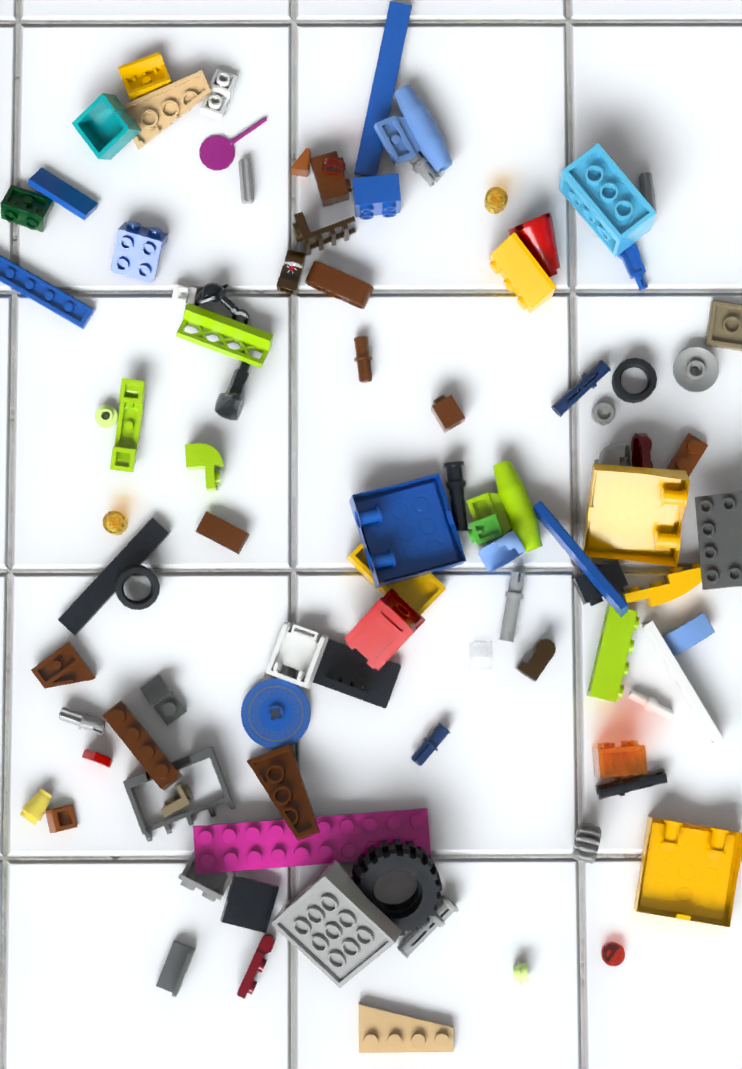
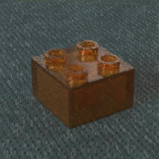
[592,740,648,778]

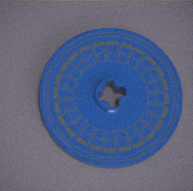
[241,679,311,749]

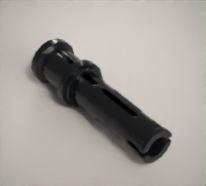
[444,461,468,532]

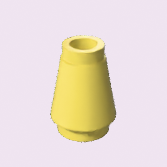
[20,789,52,825]

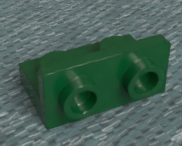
[0,184,54,232]

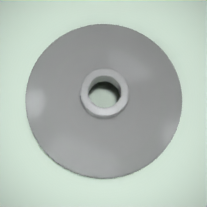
[673,347,719,392]

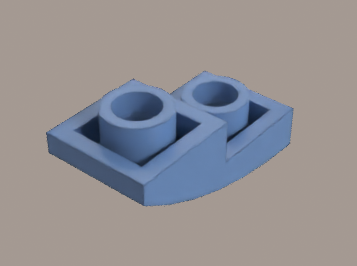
[662,611,715,656]

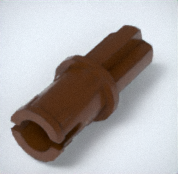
[354,336,372,383]

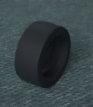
[611,358,657,403]
[114,565,160,610]

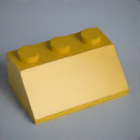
[489,232,556,313]

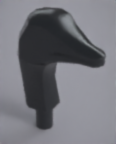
[215,361,250,420]

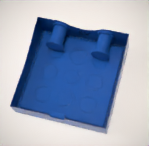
[349,473,466,588]

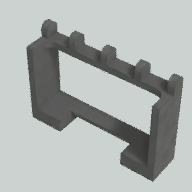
[123,747,236,842]

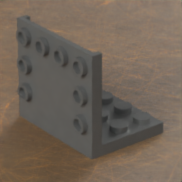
[695,492,742,590]

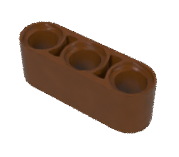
[305,261,374,309]

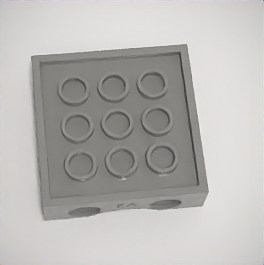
[271,860,402,988]

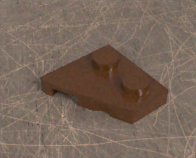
[31,642,96,689]

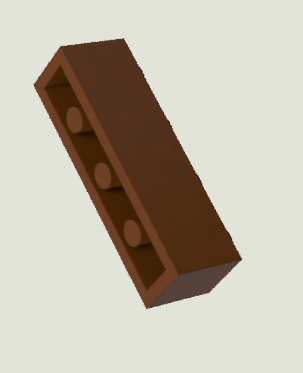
[102,701,183,791]

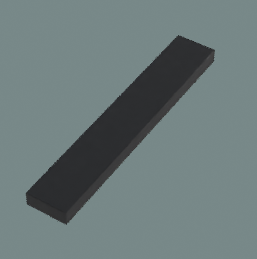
[58,518,170,636]

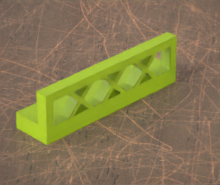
[176,303,274,368]

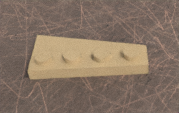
[123,70,212,150]
[359,1003,454,1053]

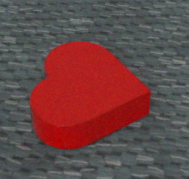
[82,749,113,768]

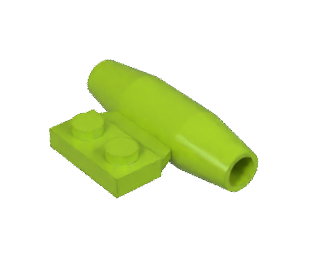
[466,460,543,552]

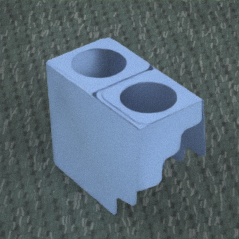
[478,531,526,574]

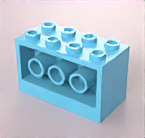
[559,143,657,257]

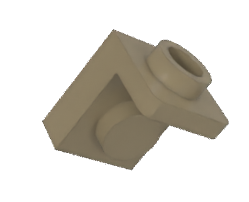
[161,782,193,817]

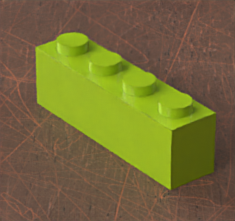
[587,605,640,702]

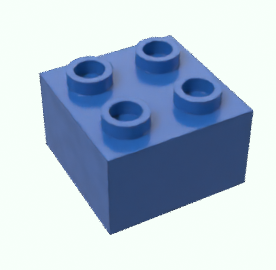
[352,174,401,220]

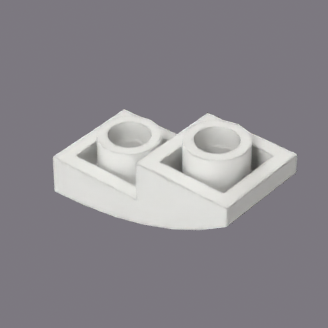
[200,69,238,120]

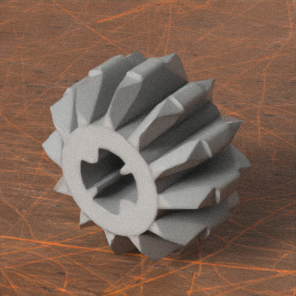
[572,823,602,864]

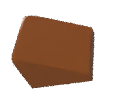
[291,148,311,177]
[46,804,78,833]

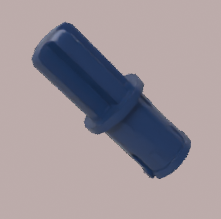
[411,723,451,766]

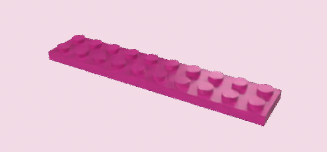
[193,808,431,874]

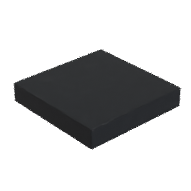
[220,875,279,933]

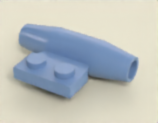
[374,85,453,173]

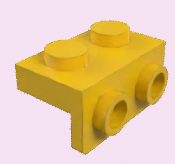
[118,52,172,101]

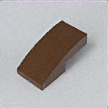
[195,511,250,554]

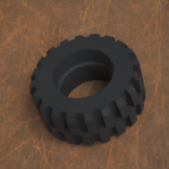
[350,839,442,936]

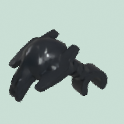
[194,283,250,324]

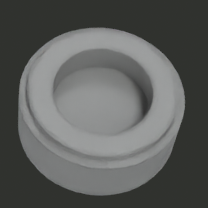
[591,402,615,425]

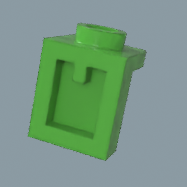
[467,514,504,546]

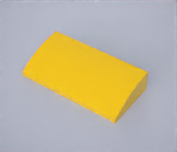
[347,543,446,615]

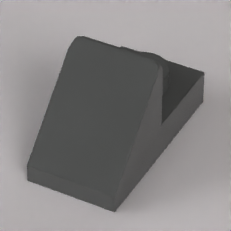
[140,675,187,726]

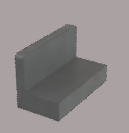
[156,940,196,997]

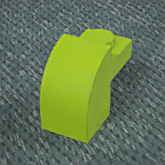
[185,443,225,492]

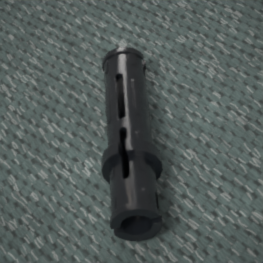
[595,768,667,800]

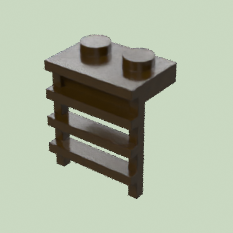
[292,212,356,256]

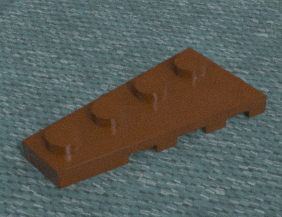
[247,744,320,841]

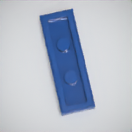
[28,168,98,221]

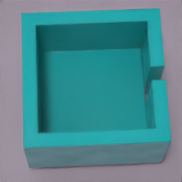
[72,93,142,160]

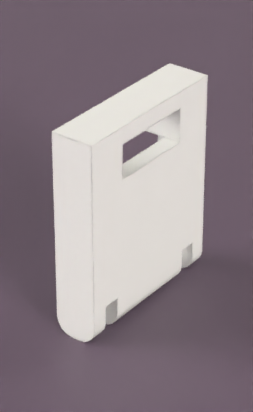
[265,621,328,689]

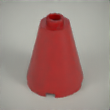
[508,212,560,277]

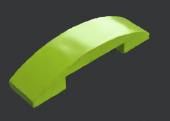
[110,378,145,472]

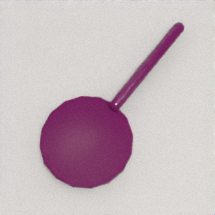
[199,117,267,171]

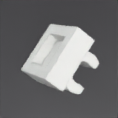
[170,284,198,310]

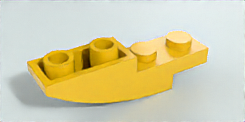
[621,563,702,608]

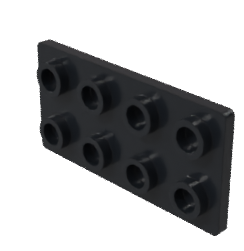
[313,636,401,708]

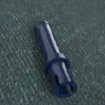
[551,360,611,417]

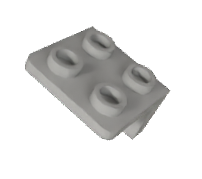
[178,852,235,902]

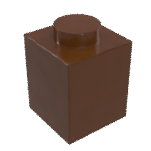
[431,394,465,433]

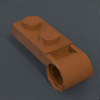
[666,433,708,477]

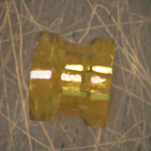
[484,187,508,214]
[103,511,128,535]

